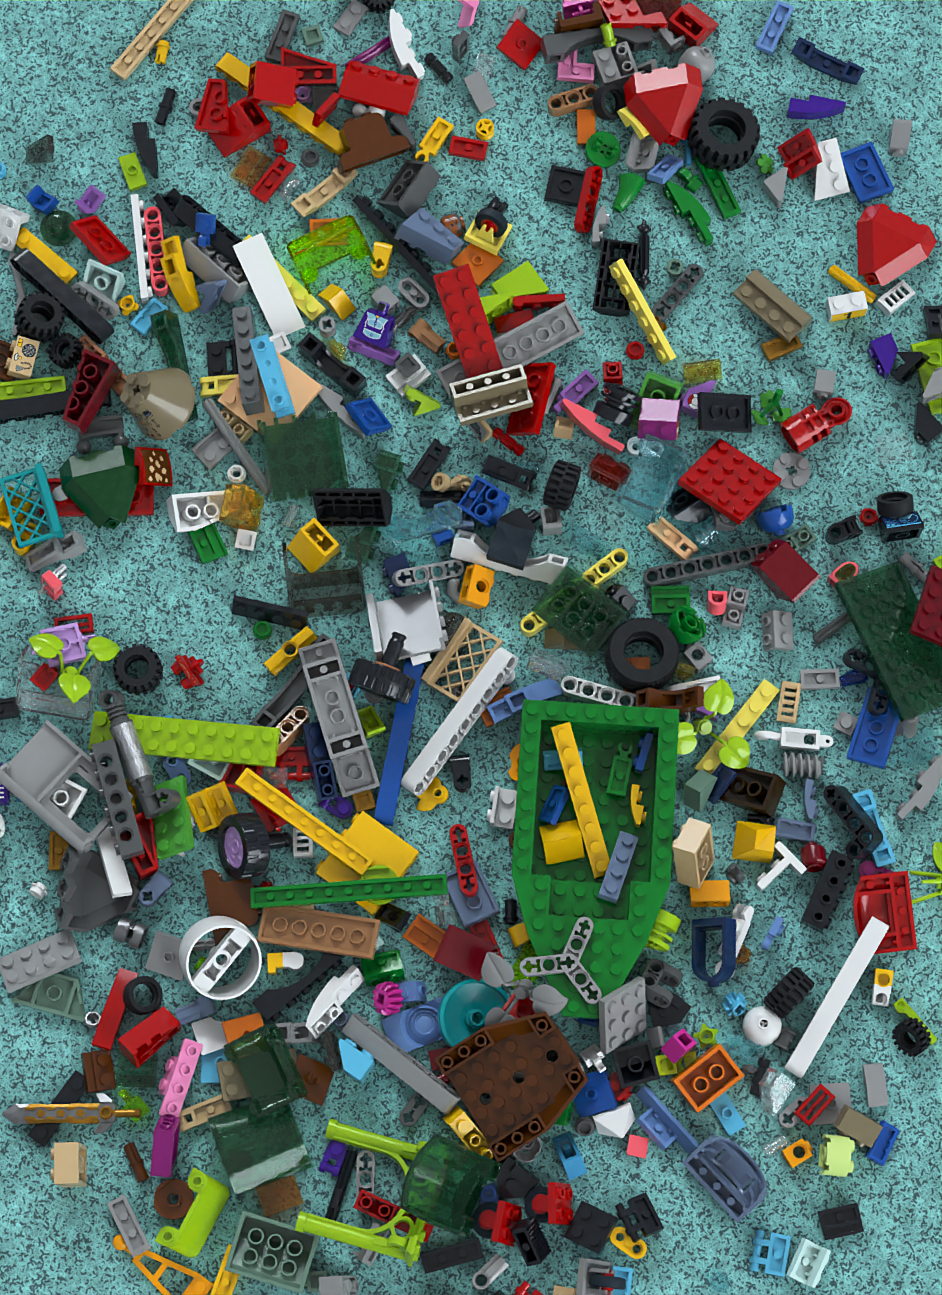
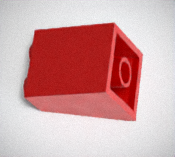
[247,61,299,108]

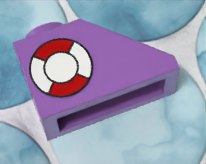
[678,380,716,419]

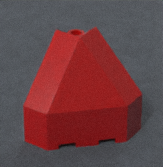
[624,63,703,146]
[857,203,937,287]

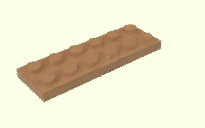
[257,906,381,960]

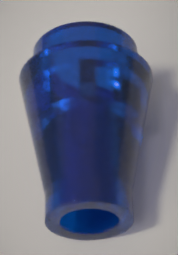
[839,669,869,687]

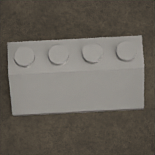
[182,235,251,304]

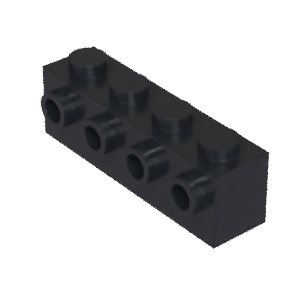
[800,849,855,932]

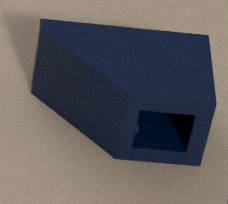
[381,553,410,598]

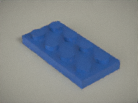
[847,687,906,769]

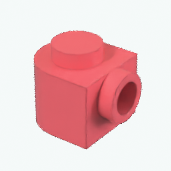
[706,590,727,615]

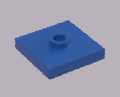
[345,397,392,436]
[574,1070,618,1118]

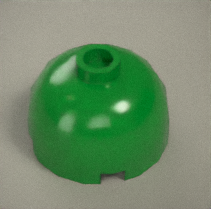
[668,605,706,645]

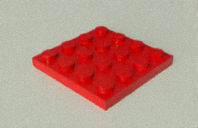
[677,438,782,525]

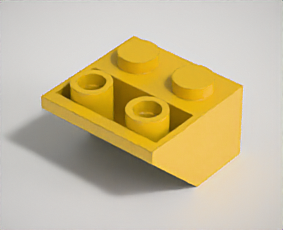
[287,518,341,575]

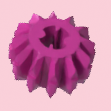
[372,981,404,1016]

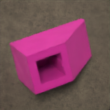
[661,1028,697,1064]

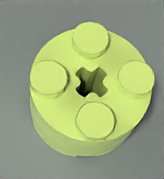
[818,1134,855,1177]

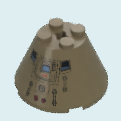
[120,367,195,440]

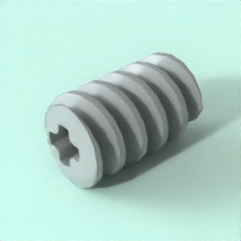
[782,752,824,780]

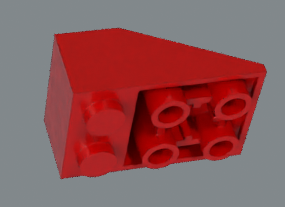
[208,96,271,158]

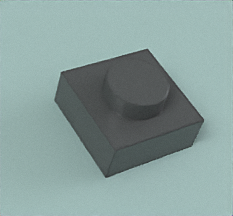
[394,352,421,379]

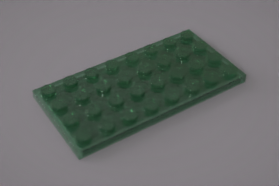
[834,561,942,722]

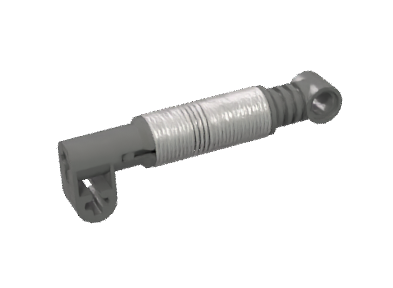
[98,689,181,819]

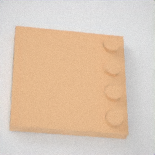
[218,351,323,446]

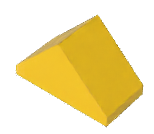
[318,283,356,321]

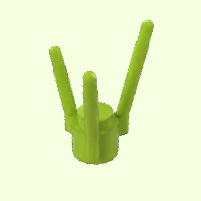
[910,870,942,904]

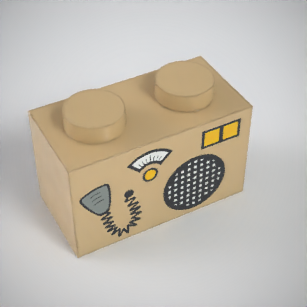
[5,335,40,380]

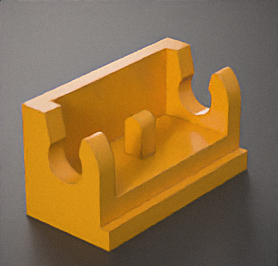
[689,880,730,907]

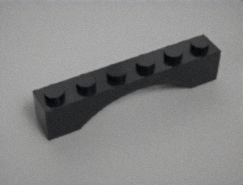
[252,952,350,1022]

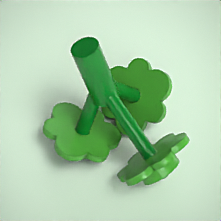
[751,389,792,425]

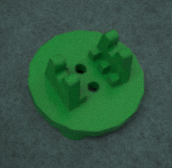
[584,131,621,168]

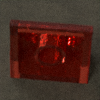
[587,453,632,494]

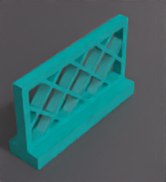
[0,463,65,548]

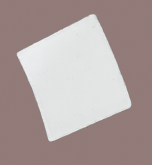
[191,1017,228,1055]

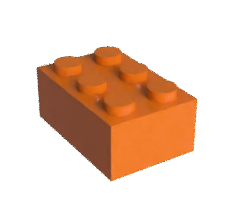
[670,1043,744,1113]

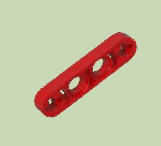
[574,166,603,233]
[449,824,479,897]

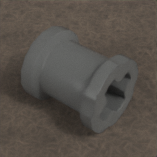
[773,1026,798,1052]

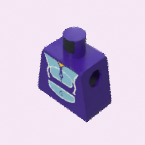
[353,301,395,349]

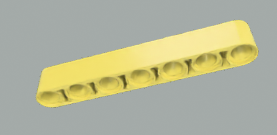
[520,548,628,637]

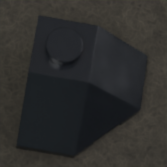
[666,487,712,524]

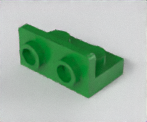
[361,949,405,987]

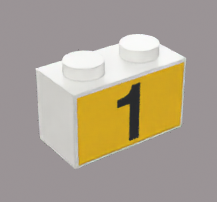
[825,291,868,322]

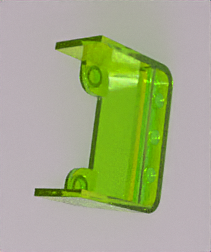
[287,215,376,295]

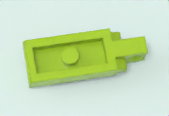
[893,998,937,1046]

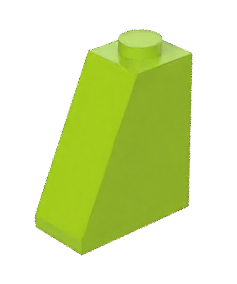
[490,261,549,299]

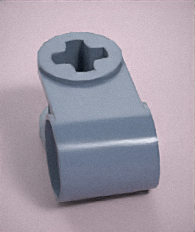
[139,870,174,908]

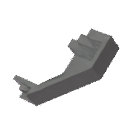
[55,846,141,933]

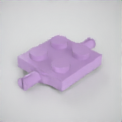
[30,622,95,668]

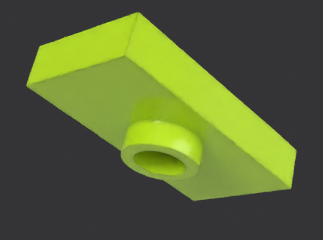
[118,152,148,192]

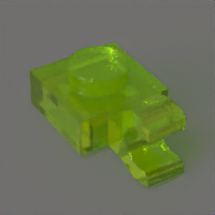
[118,1088,151,1123]

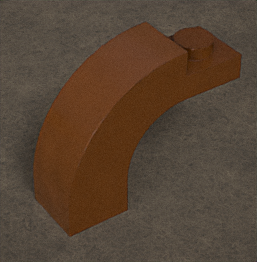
[636,686,704,713]

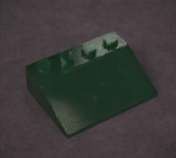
[531,562,628,657]

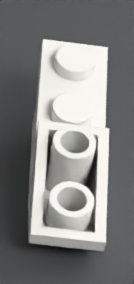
[388,9,425,80]
[306,965,365,1039]

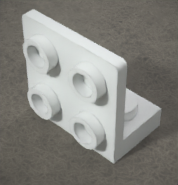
[0,203,30,252]

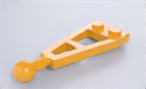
[113,1234,214,1295]

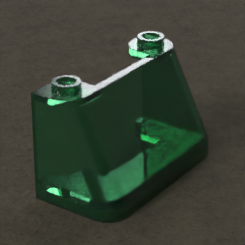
[224,1024,308,1119]

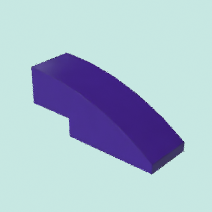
[786,95,846,120]

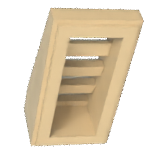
[776,681,801,724]

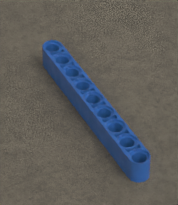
[374,658,425,826]

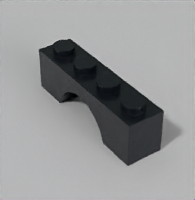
[297,332,367,398]

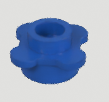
[477,1183,499,1204]

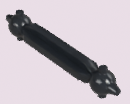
[637,220,651,290]

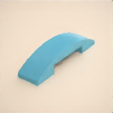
[852,789,896,868]

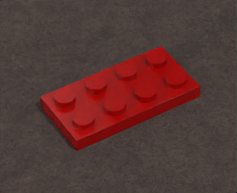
[506,362,556,436]

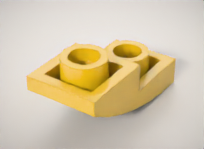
[630,784,647,828]

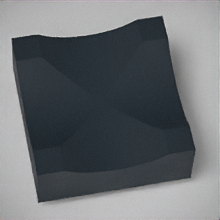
[486,520,535,571]

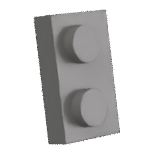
[625,132,659,173]
[761,610,794,651]

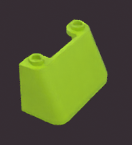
[154,1167,230,1258]

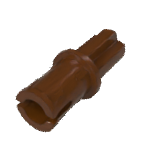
[124,1142,150,1183]

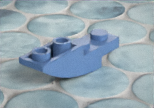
[486,677,563,725]

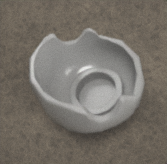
[513,1137,542,1163]

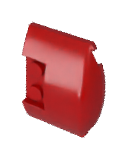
[853,871,917,954]

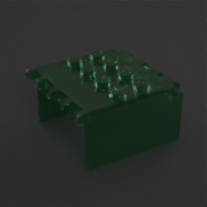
[257,410,349,502]

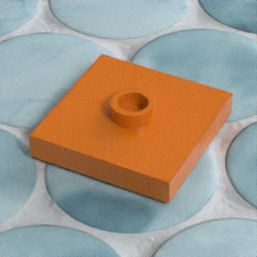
[452,243,504,288]
[221,1012,271,1061]

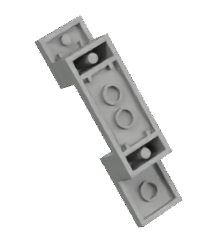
[298,638,380,798]

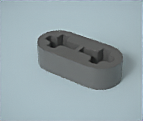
[399,1092,429,1127]

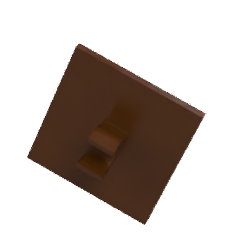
[285,1054,335,1106]

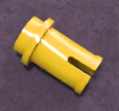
[154,40,170,65]

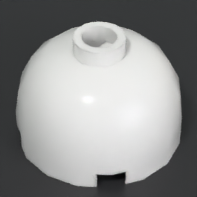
[742,1006,782,1046]

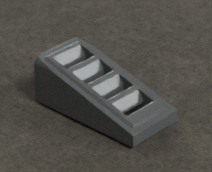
[389,113,416,152]

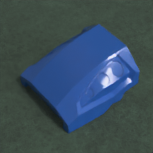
[455,475,510,528]

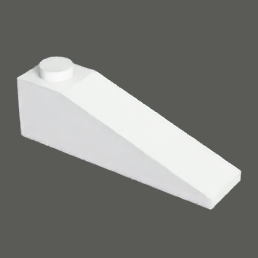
[166,489,247,532]

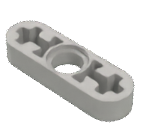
[71,281,120,320]
[356,1150,375,1200]

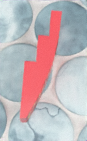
[560,398,625,455]

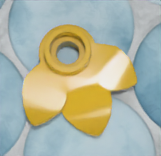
[415,776,449,811]

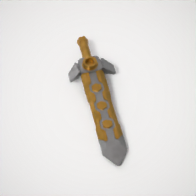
[2,1093,141,1134]

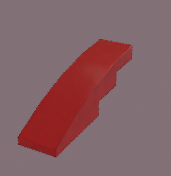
[92,968,138,1051]

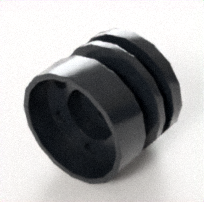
[593,382,641,427]

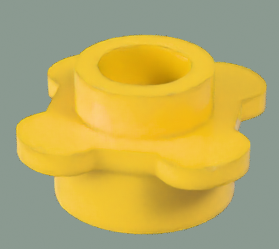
[117,295,139,316]

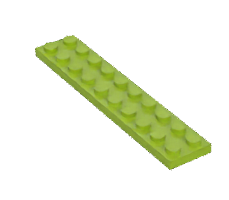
[88,711,281,768]

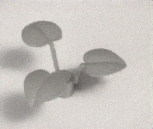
[481,952,568,1026]

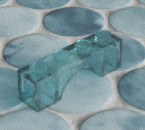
[385,500,463,544]

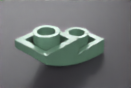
[780,523,818,552]

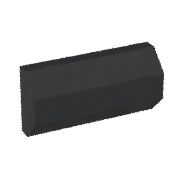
[592,238,640,317]
[312,488,393,527]

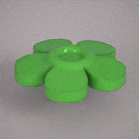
[756,154,773,174]

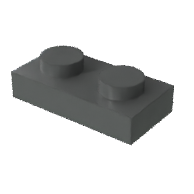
[452,30,470,62]

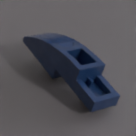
[302,722,338,801]

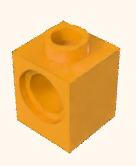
[781,1138,813,1169]

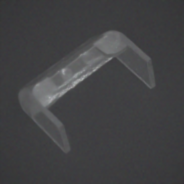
[16,645,101,721]

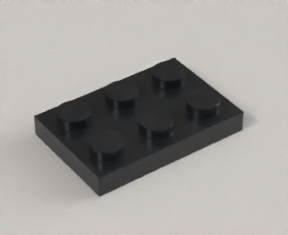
[697,392,752,433]

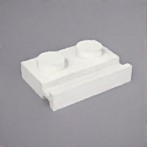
[385,354,432,398]

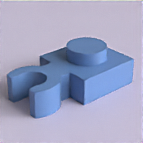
[760,916,785,950]

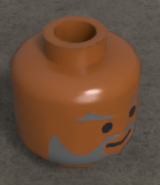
[440,213,466,237]

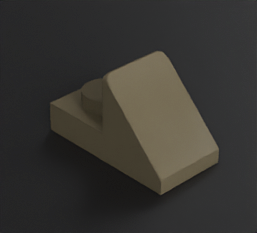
[544,626,584,650]

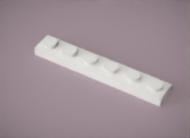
[131,194,153,304]

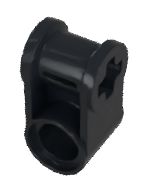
[825,515,864,545]
[450,754,471,793]

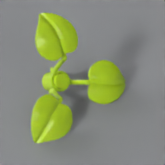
[28,633,120,704]
[677,679,750,769]

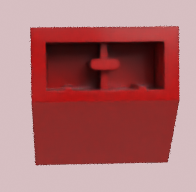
[667,3,719,47]

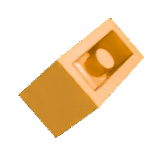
[458,564,495,609]

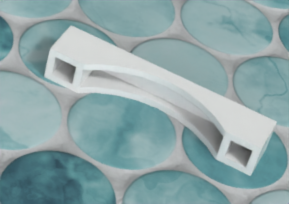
[450,529,568,586]

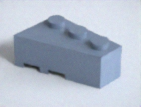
[394,208,464,265]

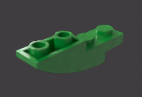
[663,181,713,247]

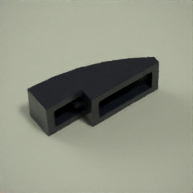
[132,122,159,179]

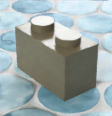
[833,1104,883,1148]

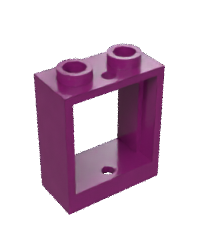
[150,1114,180,1178]

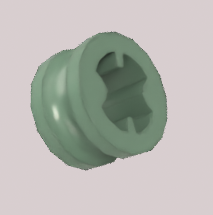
[666,259,683,277]

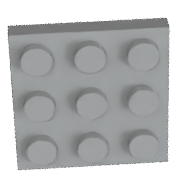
[599,976,647,1054]

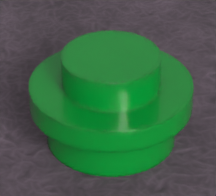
[253,621,272,640]

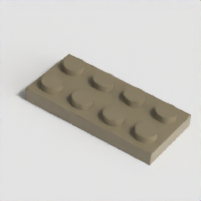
[216,1048,297,1103]

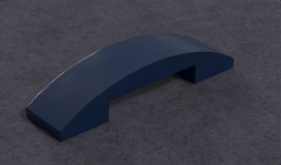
[791,37,865,85]

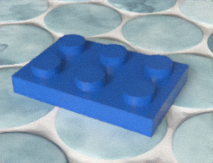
[840,141,894,204]

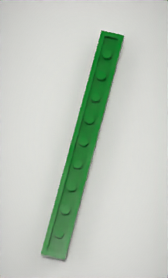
[250,874,448,909]

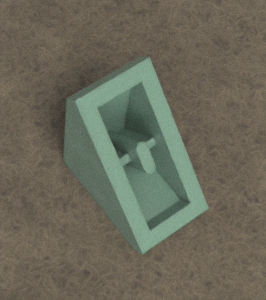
[684,769,718,813]

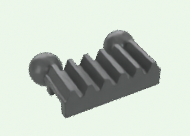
[76,414,129,454]

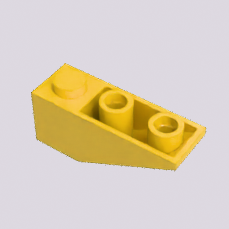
[442,1105,494,1168]

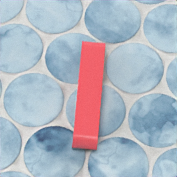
[144,206,170,297]

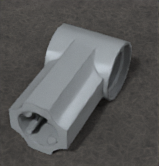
[472,1253,509,1291]

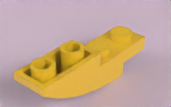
[160,236,200,313]

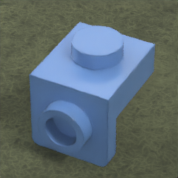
[396,981,427,1004]

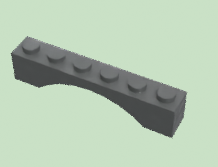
[540,26,653,64]
[232,305,265,415]
[251,633,339,728]

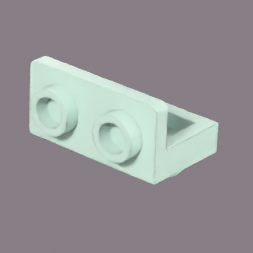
[786,1238,831,1288]

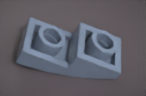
[803,778,819,822]

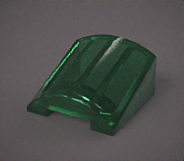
[208,1092,313,1197]
[401,1134,503,1238]

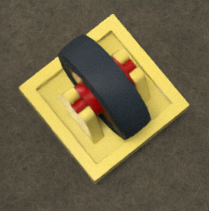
[463,208,513,256]

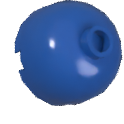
[755,504,794,536]

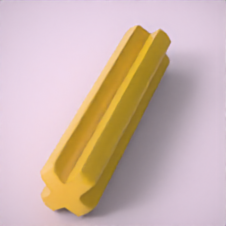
[828,265,877,304]

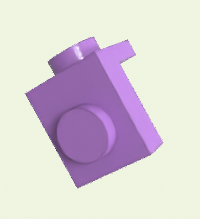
[74,185,107,214]

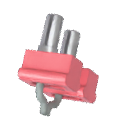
[37,564,67,601]

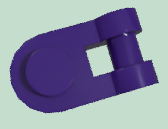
[317,795,353,819]
[318,1140,347,1178]

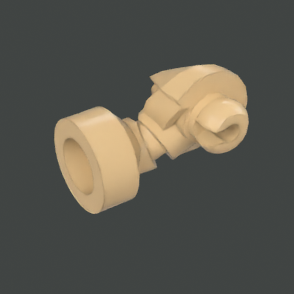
[431,472,472,492]

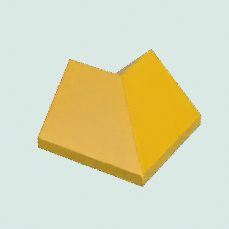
[732,821,776,864]

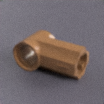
[407,318,446,354]

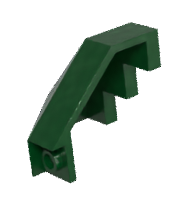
[59,445,139,529]

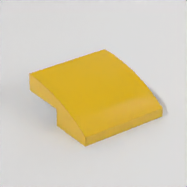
[185,781,238,833]

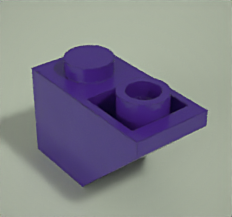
[867,333,898,379]

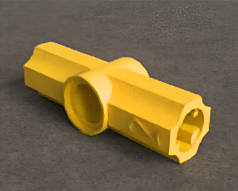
[263,626,318,676]

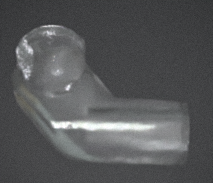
[279,178,301,202]

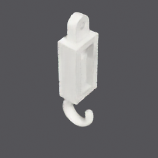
[754,727,833,751]

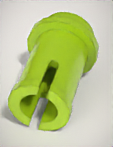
[600,23,617,48]

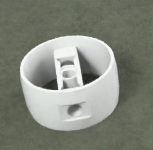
[179,916,262,1000]

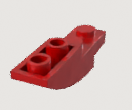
[353,1189,435,1243]

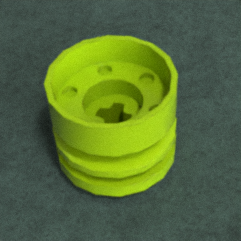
[645,909,681,952]

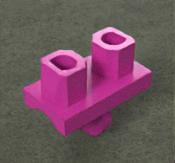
[562,0,595,19]

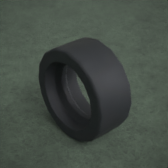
[592,84,627,121]
[876,491,914,517]
[123,976,163,1015]

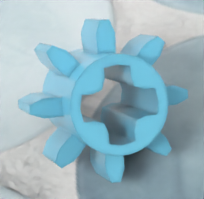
[722,991,748,1016]

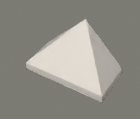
[593,1102,635,1138]

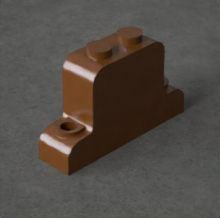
[337,112,410,175]
[202,869,262,946]

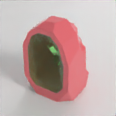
[827,561,859,593]

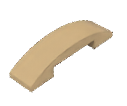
[291,167,358,217]

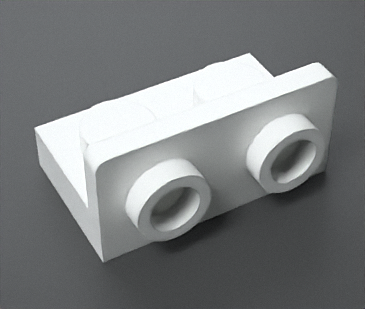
[486,786,517,830]

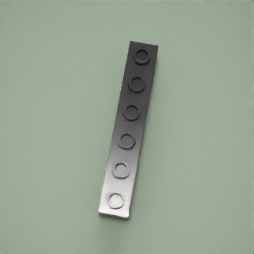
[89,739,145,860]

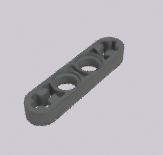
[652,264,703,322]

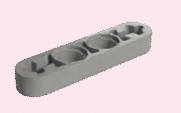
[392,560,464,587]

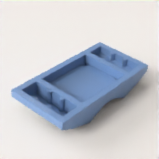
[381,996,444,1053]

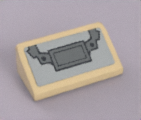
[467,420,493,443]

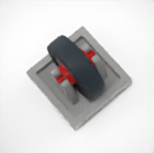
[576,1258,626,1295]

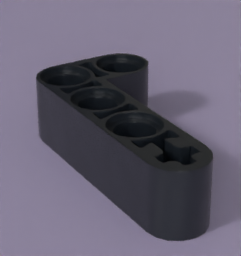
[823,785,883,859]

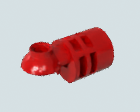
[779,397,852,454]

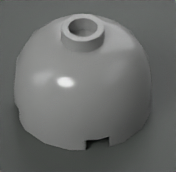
[678,46,716,82]

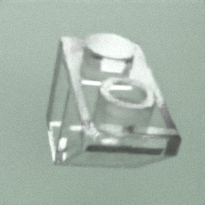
[759,1067,796,1117]

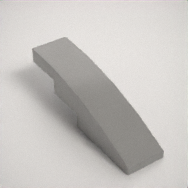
[312,378,366,440]

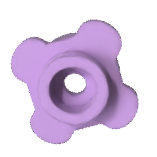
[295,86,312,104]

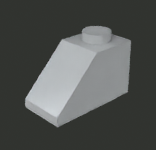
[888,119,912,157]
[920,367,942,404]

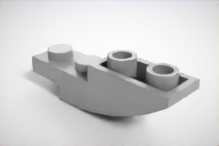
[895,754,942,822]

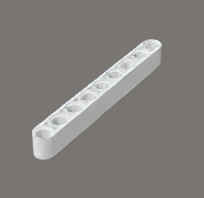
[401,648,518,796]
[784,916,890,1078]

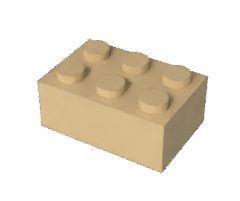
[672,817,715,889]
[51,1142,87,1188]

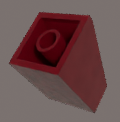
[751,539,821,603]
[433,924,499,981]

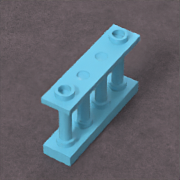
[250,334,295,419]

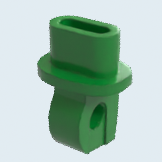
[675,167,703,194]

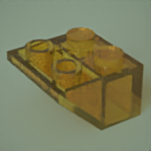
[219,484,264,532]

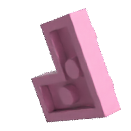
[557,50,595,84]

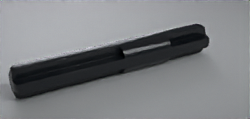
[325,1150,357,1221]

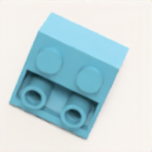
[338,1038,375,1084]

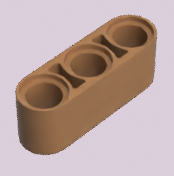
[548,84,598,117]
[275,706,310,756]

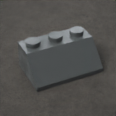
[377,160,441,219]

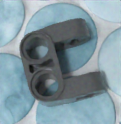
[641,959,683,1008]

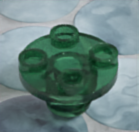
[40,210,76,246]

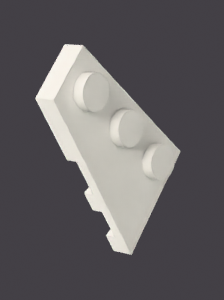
[814,138,850,201]

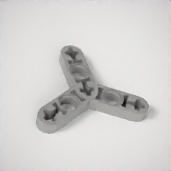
[520,917,602,1005]

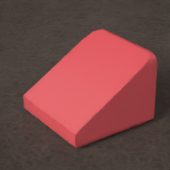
[626,1134,649,1159]

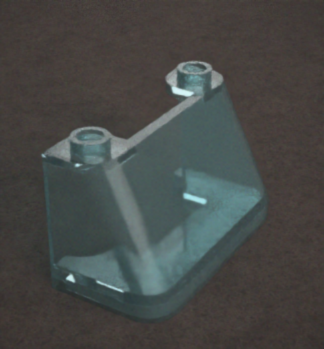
[615,434,689,526]

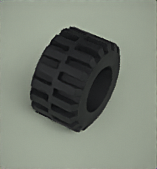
[14,292,65,343]
[543,459,581,511]
[113,644,163,696]
[763,967,815,1019]

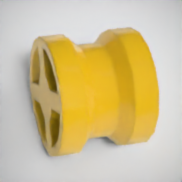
[476,119,494,141]

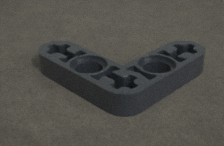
[842,648,896,716]

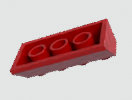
[338,60,420,116]

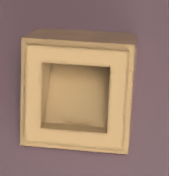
[553,416,574,440]

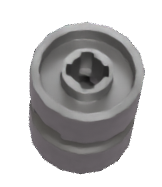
[113,916,148,950]

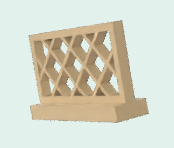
[421,616,503,703]

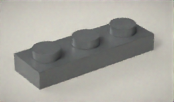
[264,9,300,65]

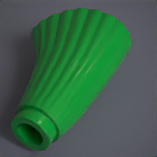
[612,173,646,213]

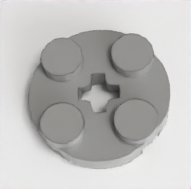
[772,453,810,490]

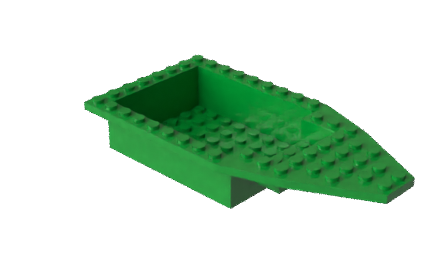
[512,699,679,1019]

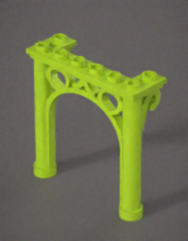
[295,1118,449,1267]

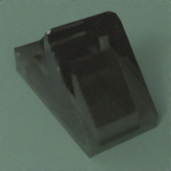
[26,134,55,165]

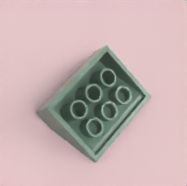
[224,1210,321,1294]

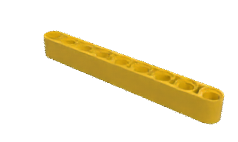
[215,52,346,158]

